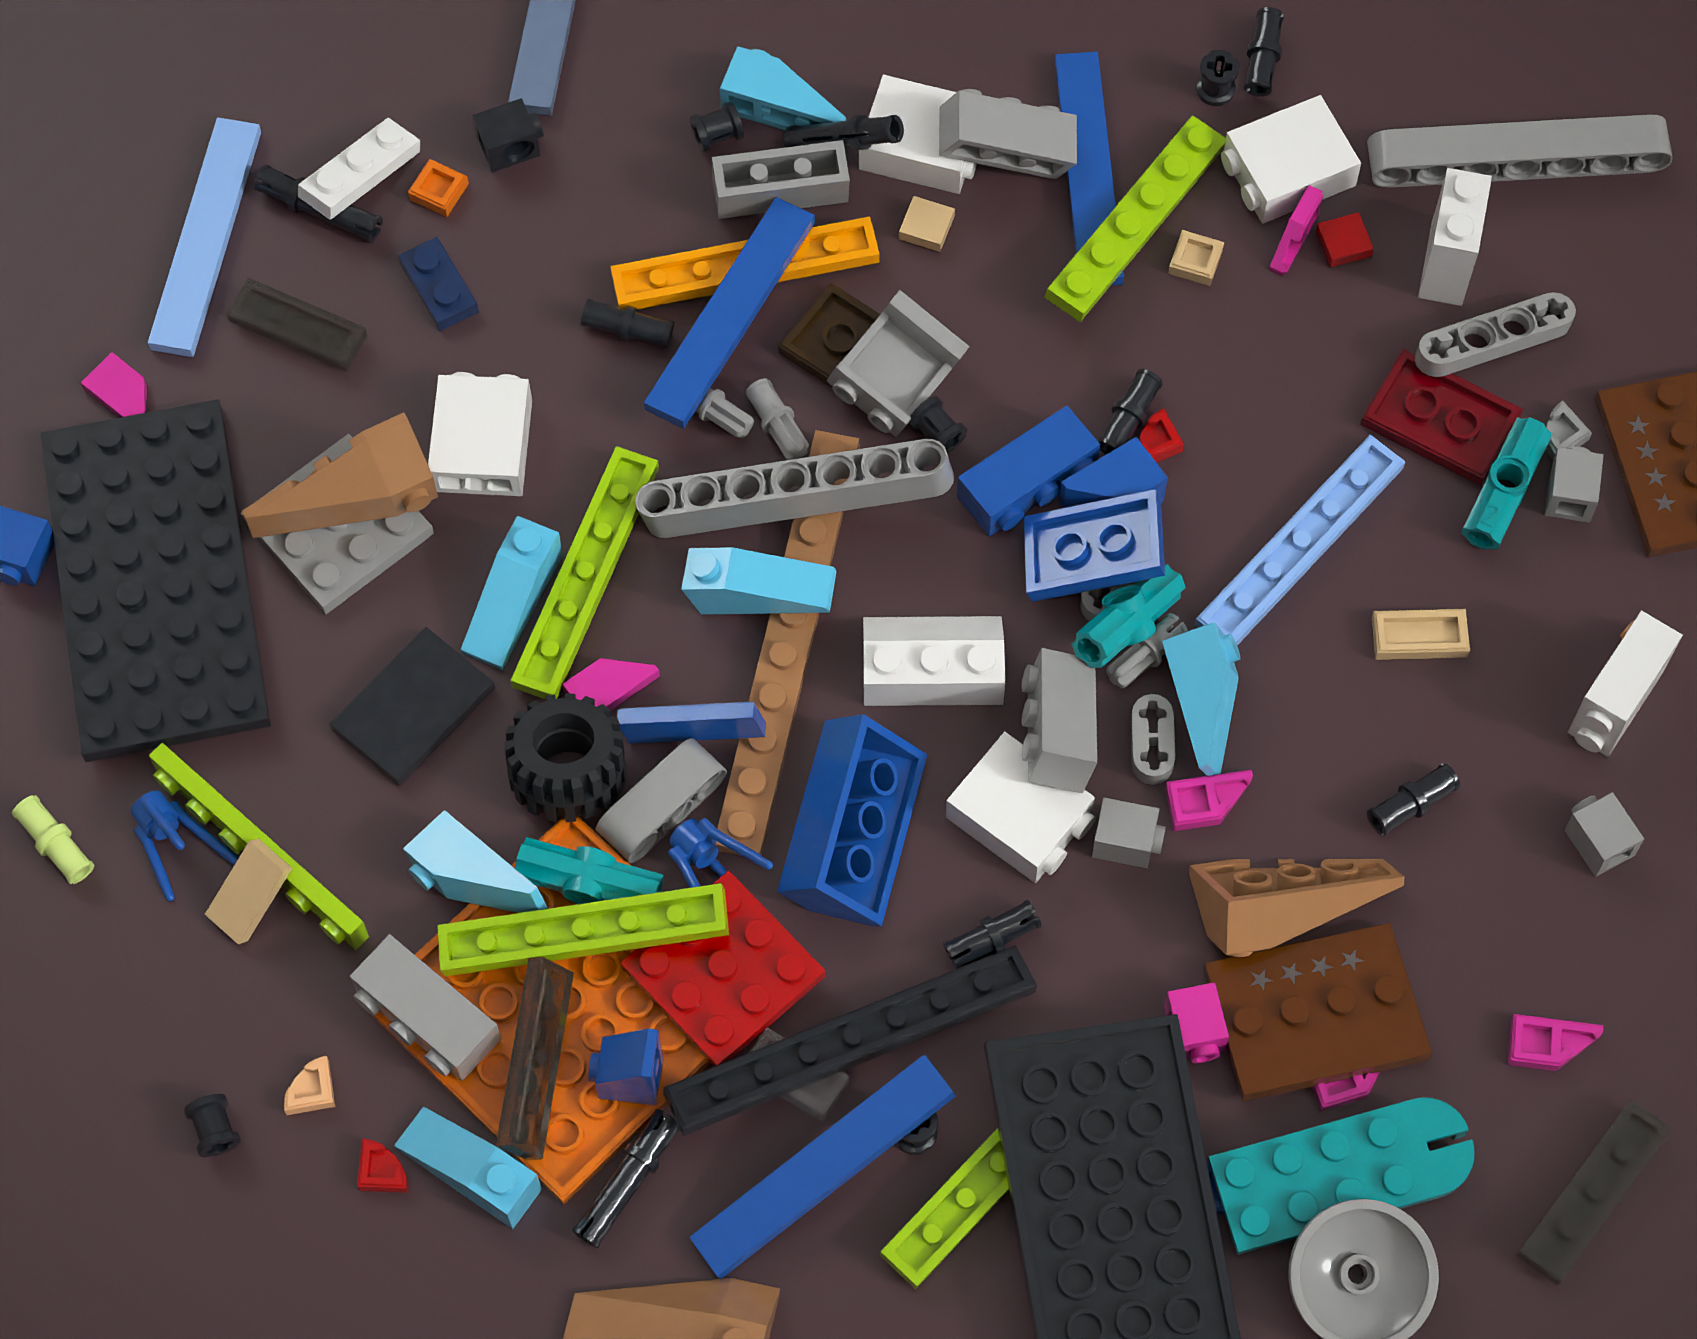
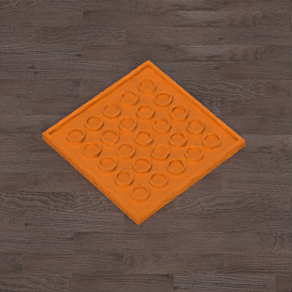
[373,816,710,1205]

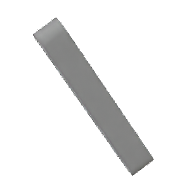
[1367,114,1673,188]
[635,439,954,538]

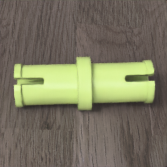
[12,795,94,884]

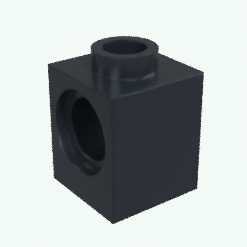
[472,98,544,173]

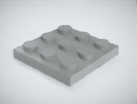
[240,434,434,615]

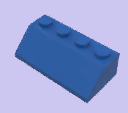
[777,714,928,927]

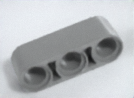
[596,738,727,863]

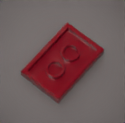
[1360,349,1524,486]

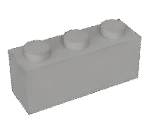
[939,89,1077,179]
[712,140,850,219]
[1022,648,1097,793]
[349,934,502,1081]

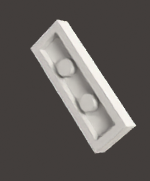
[298,118,420,220]

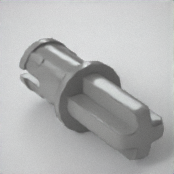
[745,378,809,460]
[696,388,754,438]
[1106,613,1188,688]

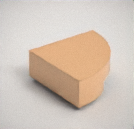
[284,1056,335,1115]

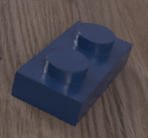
[398,237,479,331]

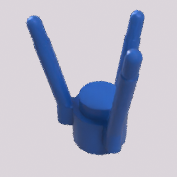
[130,790,239,902]
[668,818,773,888]

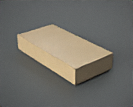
[1371,609,1470,660]
[205,838,292,944]

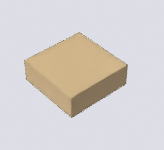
[899,196,955,252]
[1168,230,1224,286]

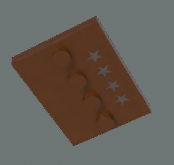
[1594,371,1697,558]
[1204,923,1433,1102]

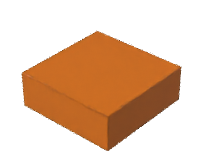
[408,159,469,217]

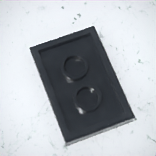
[330,627,495,786]

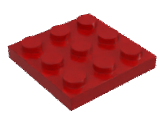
[621,870,826,1067]

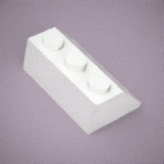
[863,616,1005,706]

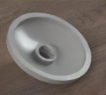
[1288,1199,1439,1339]

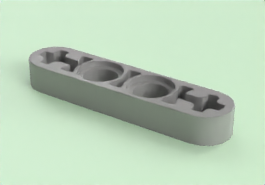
[1415,292,1576,377]

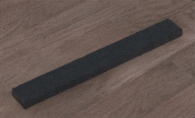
[663,945,1037,1136]

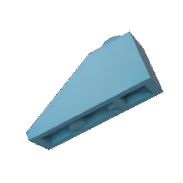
[720,46,846,137]
[461,516,563,671]
[681,547,837,615]
[1162,622,1240,776]
[403,810,548,913]
[394,1106,542,1229]

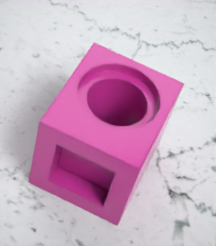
[1164,982,1229,1063]

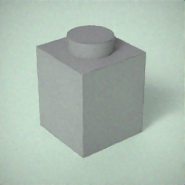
[1544,446,1604,523]
[1564,792,1644,877]
[1092,797,1166,869]

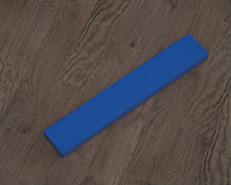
[1054,51,1124,285]
[644,197,815,429]
[689,1054,956,1279]

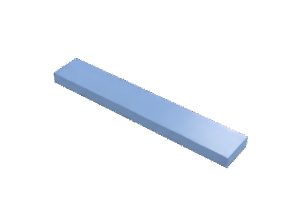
[148,117,261,357]
[1195,435,1405,645]

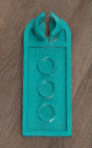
[1208,1098,1474,1255]

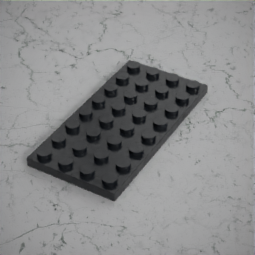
[40,399,271,762]
[984,1014,1241,1339]

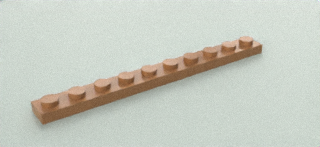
[716,430,860,856]

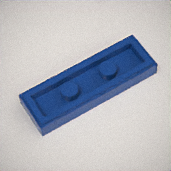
[617,701,766,744]

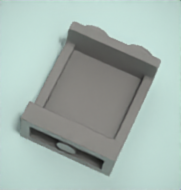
[827,290,970,437]

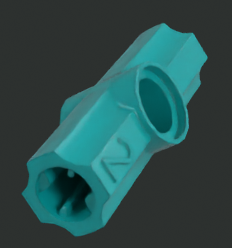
[1461,417,1553,550]
[1071,564,1186,668]
[515,837,664,904]

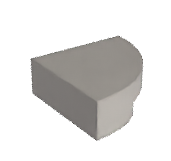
[1546,400,1592,461]

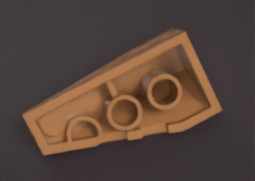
[242,412,438,538]
[1189,859,1404,957]
[563,1278,780,1339]

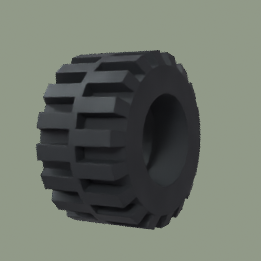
[504,693,626,822]

